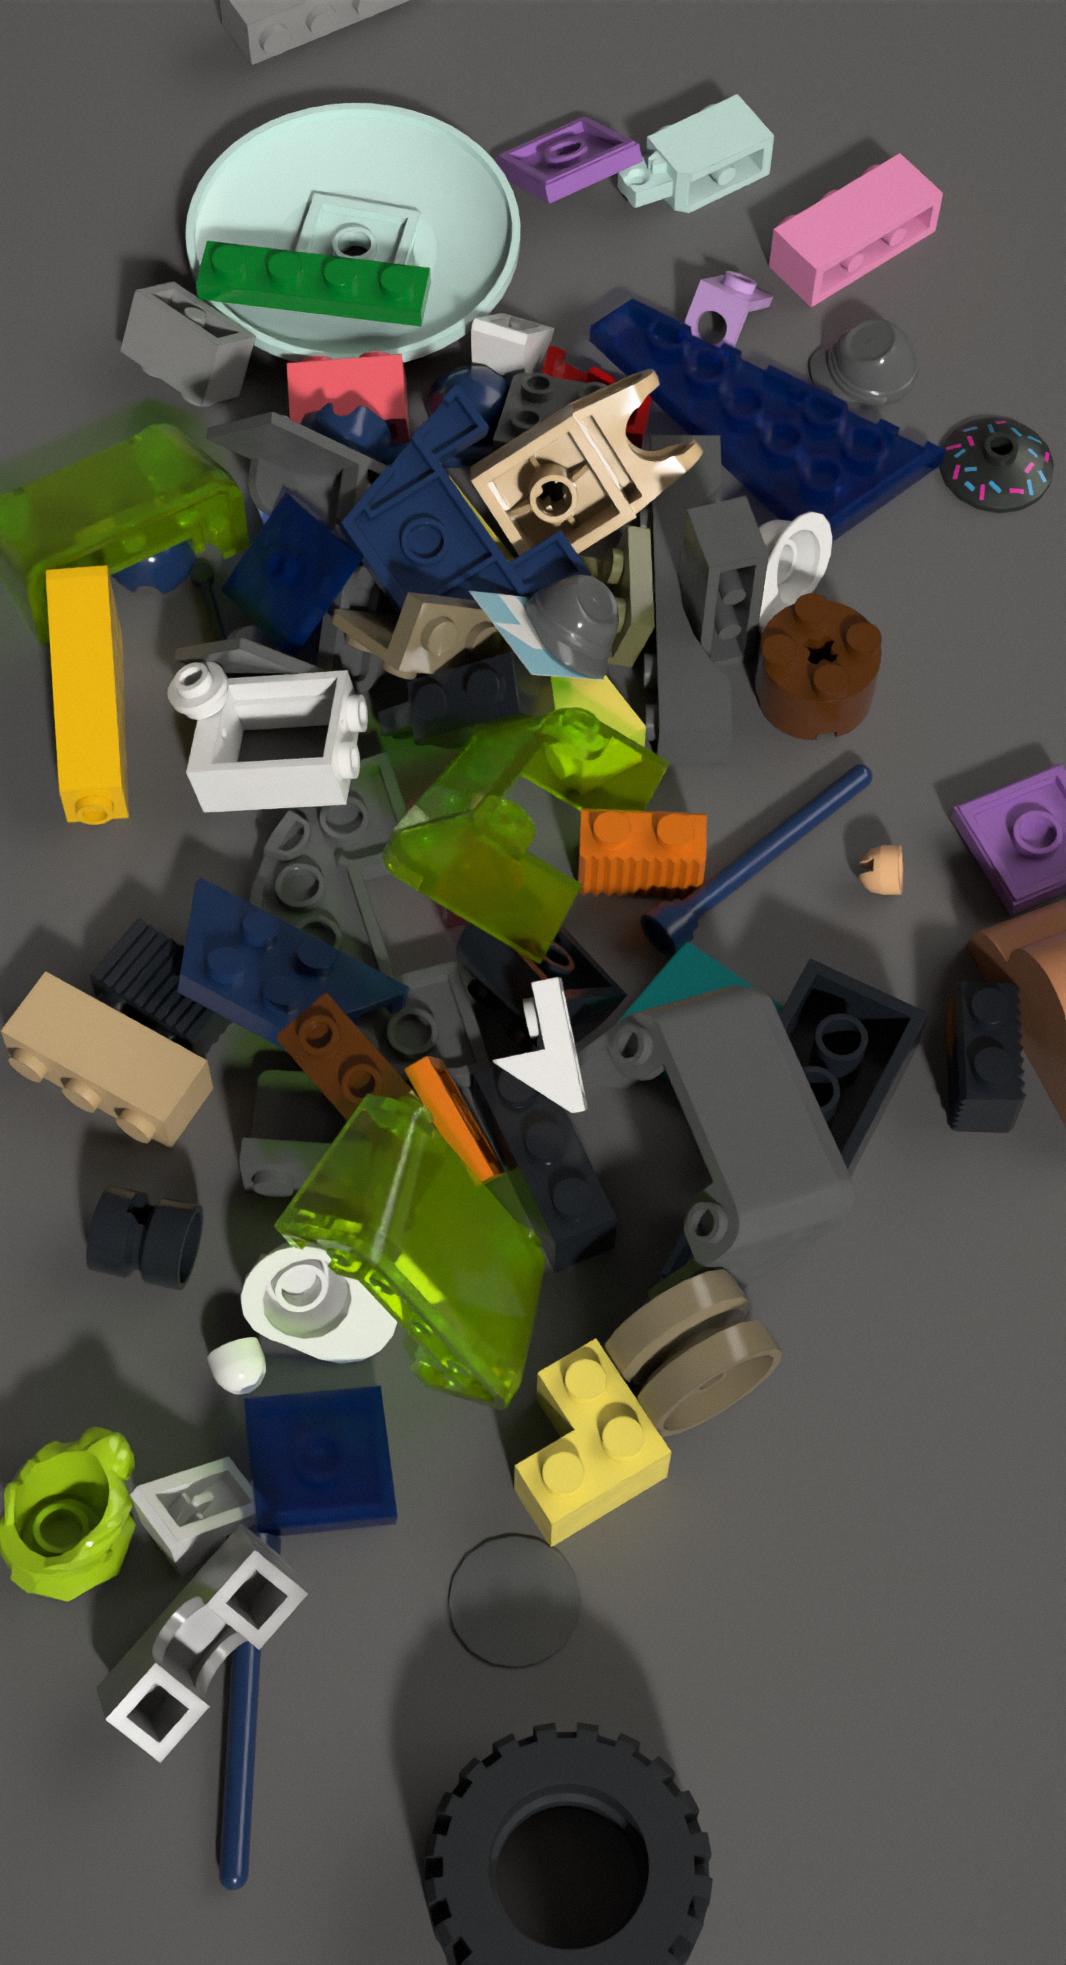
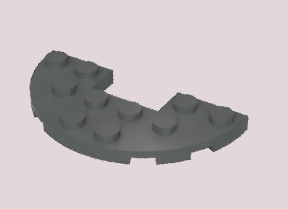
[250,752,492,1087]

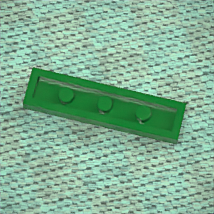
[196,240,431,327]

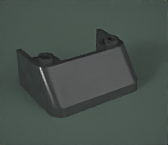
[174,411,387,694]
[577,985,855,1301]

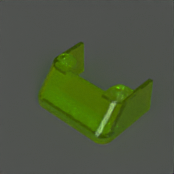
[382,707,670,964]

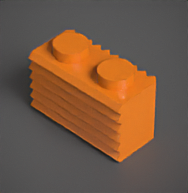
[578,808,707,900]

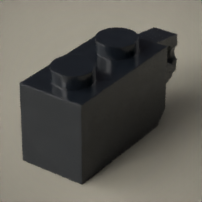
[378,652,557,749]

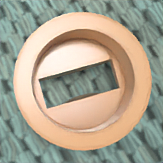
[858,845,903,895]

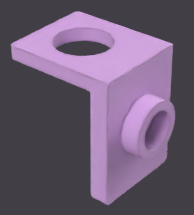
[677,271,773,365]

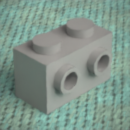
[120,281,256,407]

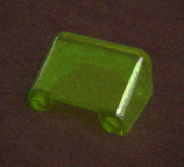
[0,423,250,646]
[274,1094,546,1410]

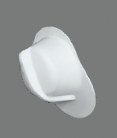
[758,511,832,636]
[240,1240,399,1364]

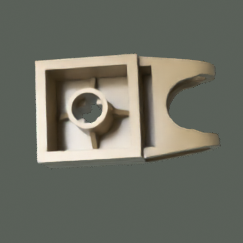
[470,369,703,556]

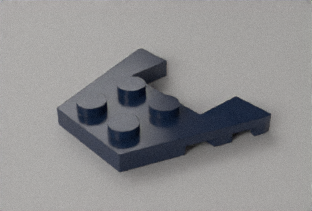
[340,384,591,616]

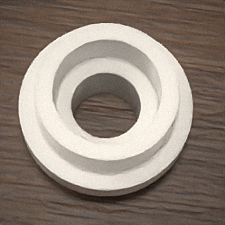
[167,662,229,720]

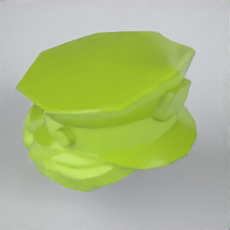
[0,1426,136,1602]

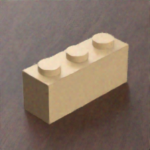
[0,971,214,1149]

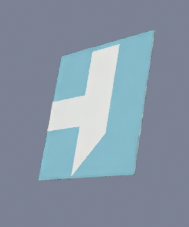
[469,591,605,680]

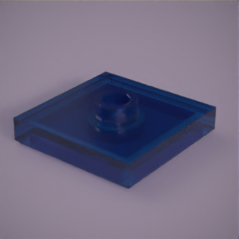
[221,492,363,657]
[243,1385,398,1536]

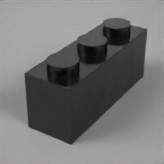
[474,1050,617,1273]

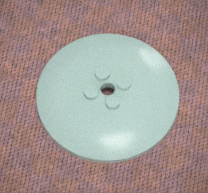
[185,103,520,363]

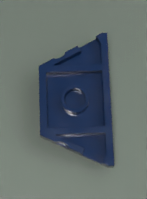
[177,877,410,1050]

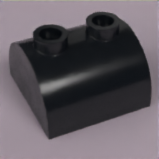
[456,909,627,1052]

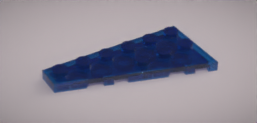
[589,298,946,542]

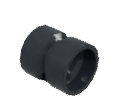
[86,1185,204,1291]

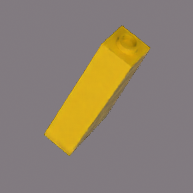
[46,565,129,825]

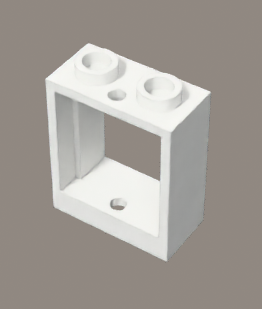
[186,670,368,813]

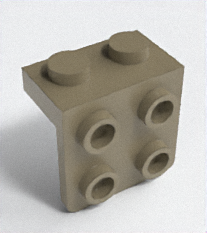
[330,592,503,679]

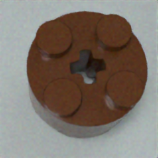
[755,593,882,740]

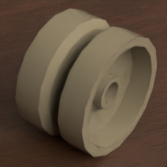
[604,1269,783,1437]

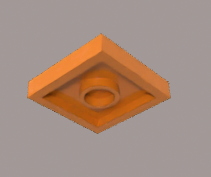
[404,1056,506,1188]

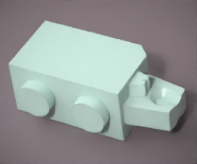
[617,94,774,213]

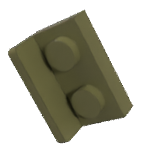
[579,525,655,668]

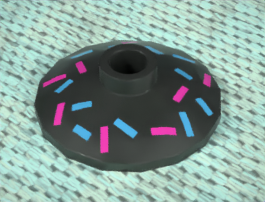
[939,417,1054,513]

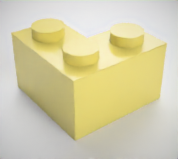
[514,1338,672,1547]

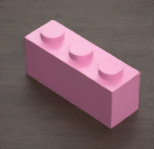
[769,153,943,307]

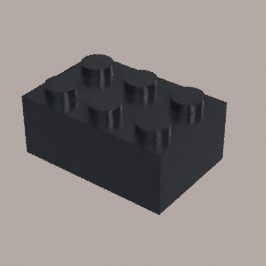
[779,958,928,1176]

